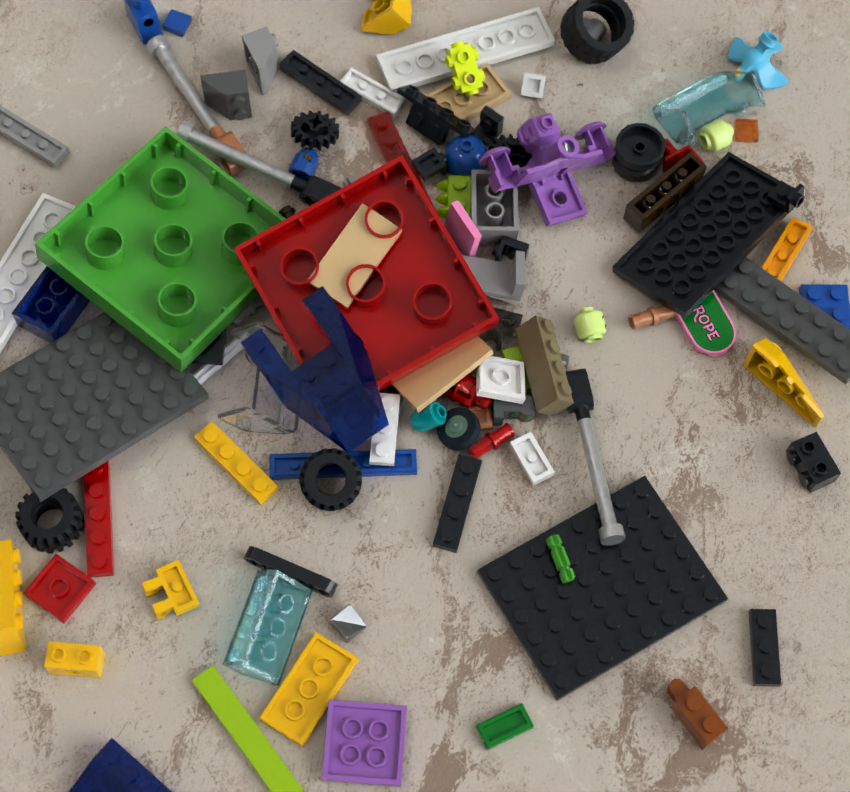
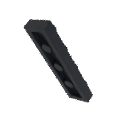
[279,50,362,115]
[433,454,482,553]

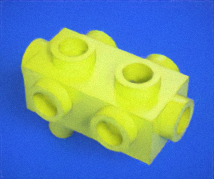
[445,41,485,96]

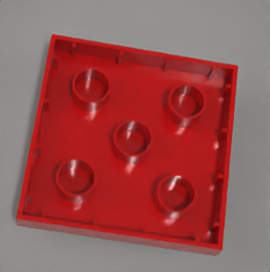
[233,155,499,419]

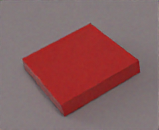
[23,554,96,624]

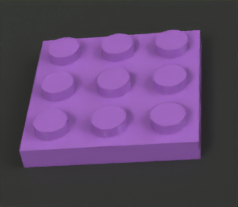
[322,700,407,787]

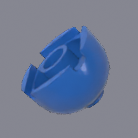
[444,135,487,176]

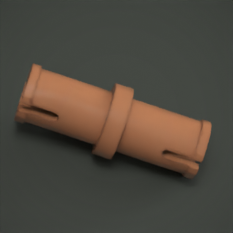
[628,305,677,330]

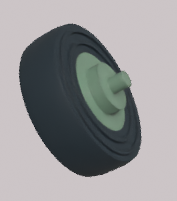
[437,407,481,451]

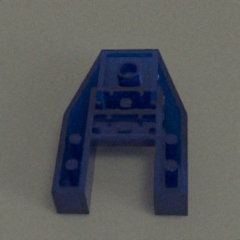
[240,286,389,453]

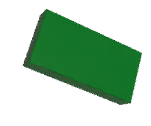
[475,703,534,750]

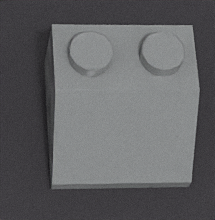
[242,26,280,95]

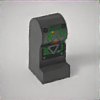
[492,395,537,426]

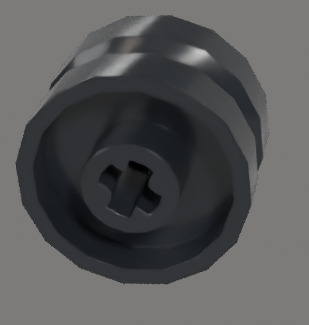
[612,123,665,182]

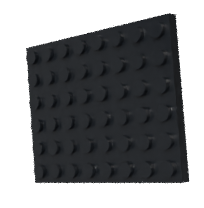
[477,476,728,701]

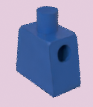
[124,0,163,45]

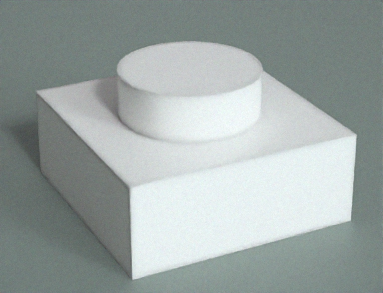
[521,72,546,98]

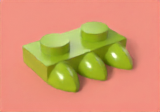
[435,175,471,219]

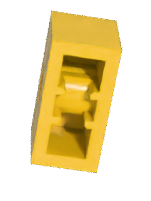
[44,641,105,678]

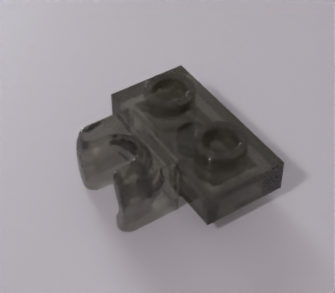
[480,307,523,351]

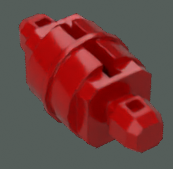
[443,373,493,409]

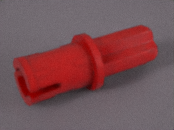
[468,423,515,459]

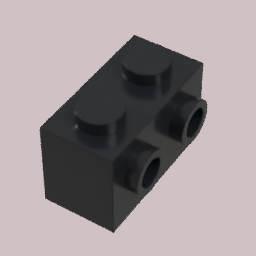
[786,432,841,493]

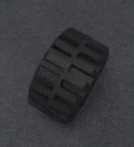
[299,448,362,511]
[15,488,84,553]

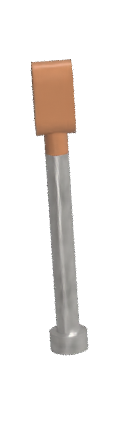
[146,35,246,176]

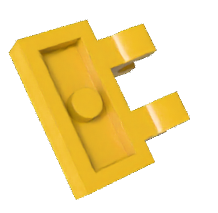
[142,559,200,620]

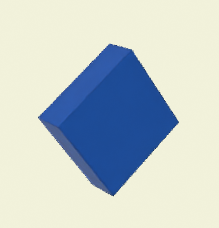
[162,9,192,37]

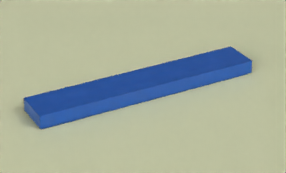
[270,449,417,480]

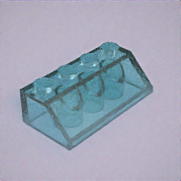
[223,570,312,686]

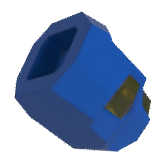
[289,147,319,180]

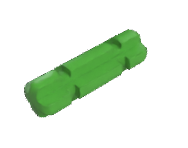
[546,534,575,583]

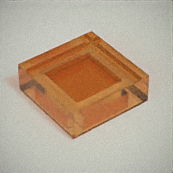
[734,119,759,143]

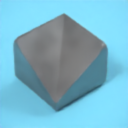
[330,604,367,643]

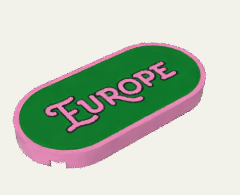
[676,290,736,357]

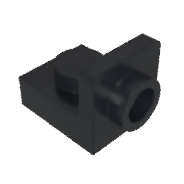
[473,105,504,146]
[412,147,447,181]
[767,180,805,214]
[492,235,530,261]

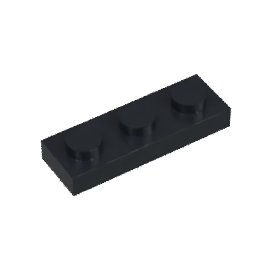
[749,609,781,687]

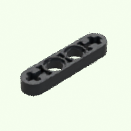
[244,546,338,598]

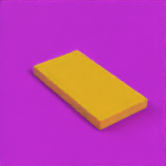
[259,632,359,747]

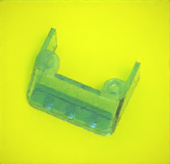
[652,71,766,145]

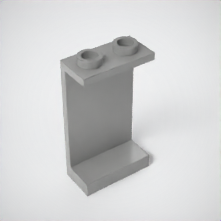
[462,250,525,301]

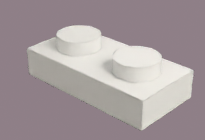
[509,432,555,486]

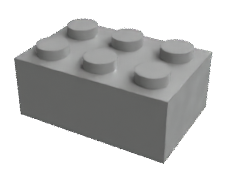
[470,170,519,244]

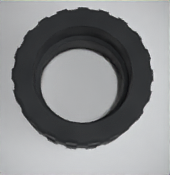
[560,0,635,64]

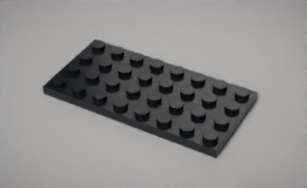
[612,152,788,319]

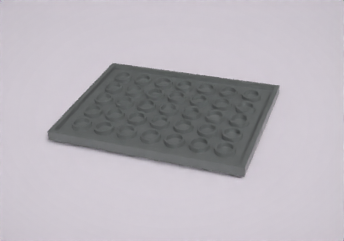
[0,312,209,502]

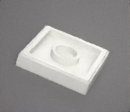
[476,356,525,404]

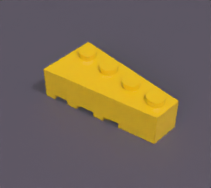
[0,539,26,656]

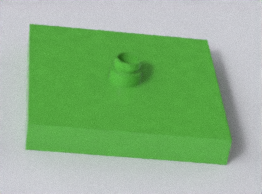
[35,126,286,373]

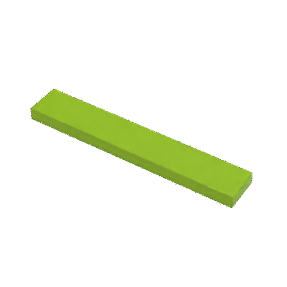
[192,665,304,792]

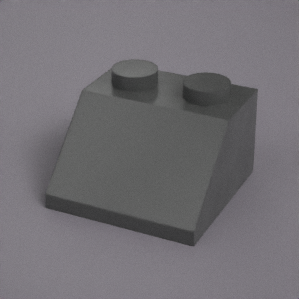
[200,70,252,120]

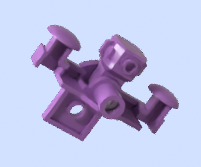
[478,113,616,227]

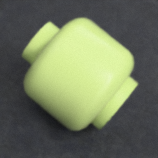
[699,119,734,152]
[574,307,607,343]

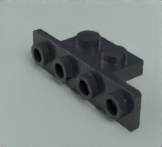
[397,85,477,145]

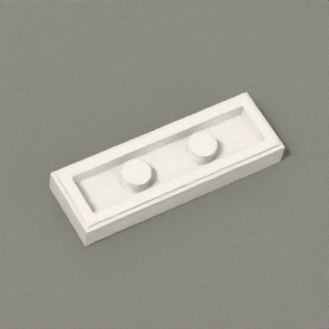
[340,67,406,118]

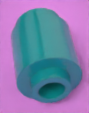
[410,402,447,432]

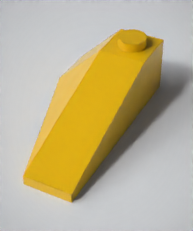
[361,0,412,35]
[743,338,824,428]

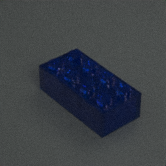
[12,266,90,343]

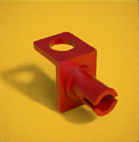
[662,138,704,173]

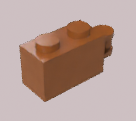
[667,679,728,750]

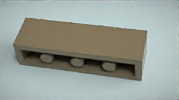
[515,315,574,416]

